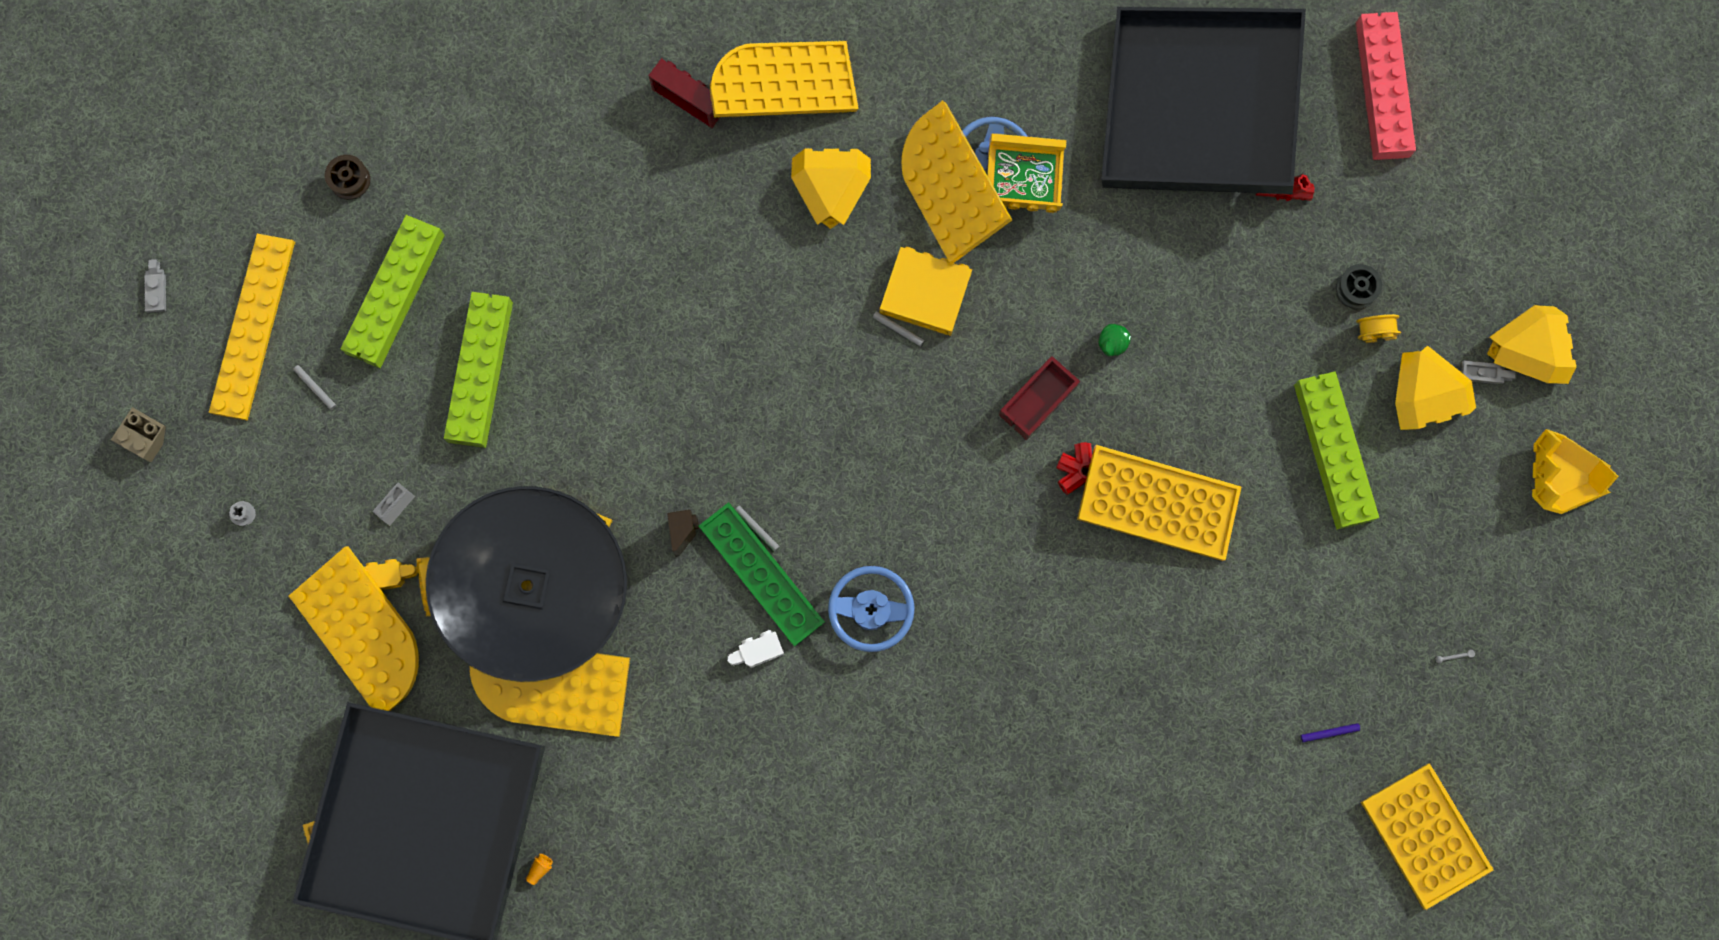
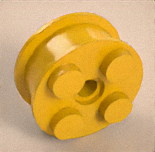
[1356,315,1401,343]

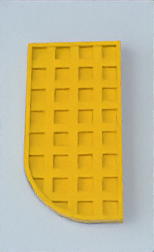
[710,41,858,117]
[901,100,1012,264]
[289,547,419,711]
[470,653,630,737]

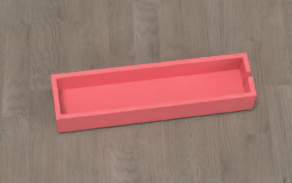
[1356,12,1416,160]

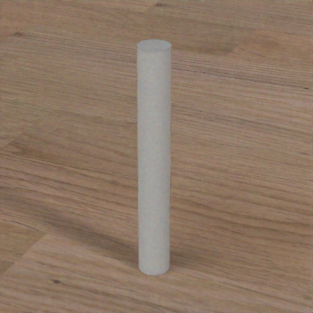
[873,311,924,347]
[293,365,337,410]
[735,506,780,552]

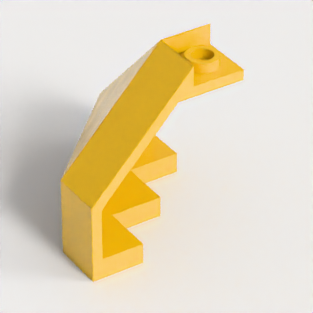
[791,148,871,229]
[1487,305,1576,384]
[1395,346,1476,430]
[1532,429,1619,514]

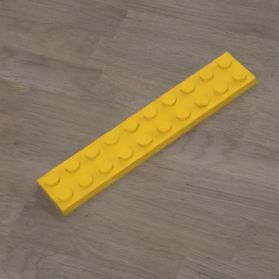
[209,234,295,421]

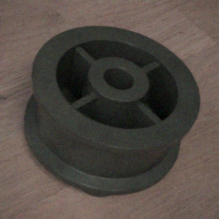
[1336,264,1382,309]

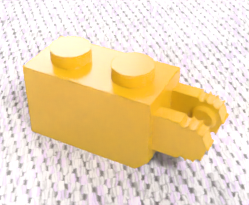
[364,559,418,590]

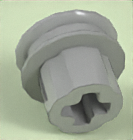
[229,501,256,526]

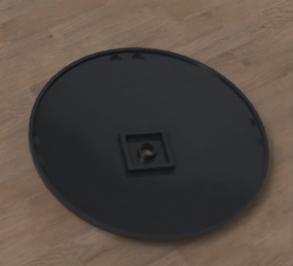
[426,486,627,682]

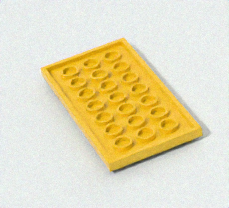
[1077,445,1241,561]

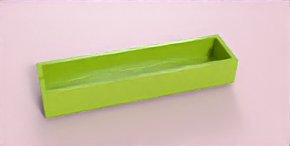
[341,215,445,368]
[444,292,513,448]
[1294,371,1379,530]

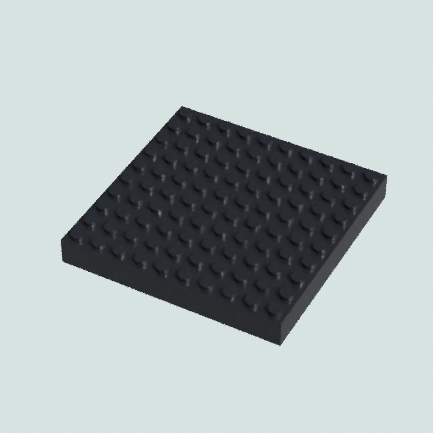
[1101,7,1306,194]
[292,702,546,940]

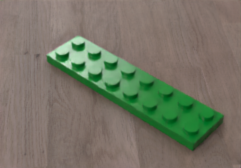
[699,502,825,647]

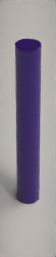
[1300,723,1360,743]

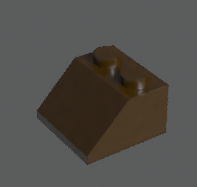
[667,509,699,557]

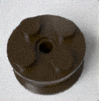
[325,155,371,200]

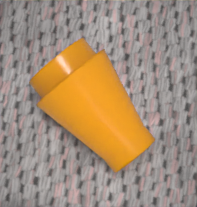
[525,854,553,885]

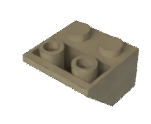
[111,407,166,462]

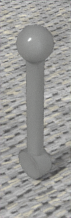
[1435,650,1475,663]

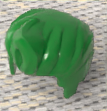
[1098,324,1131,357]

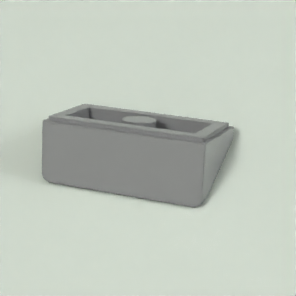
[372,483,415,526]

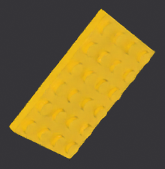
[1361,763,1494,910]

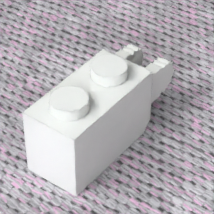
[728,630,784,668]

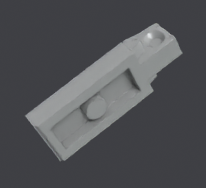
[145,259,166,313]
[1460,361,1516,384]

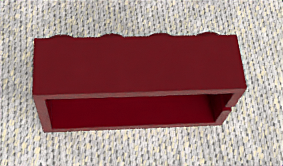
[648,58,720,128]
[999,356,1080,440]

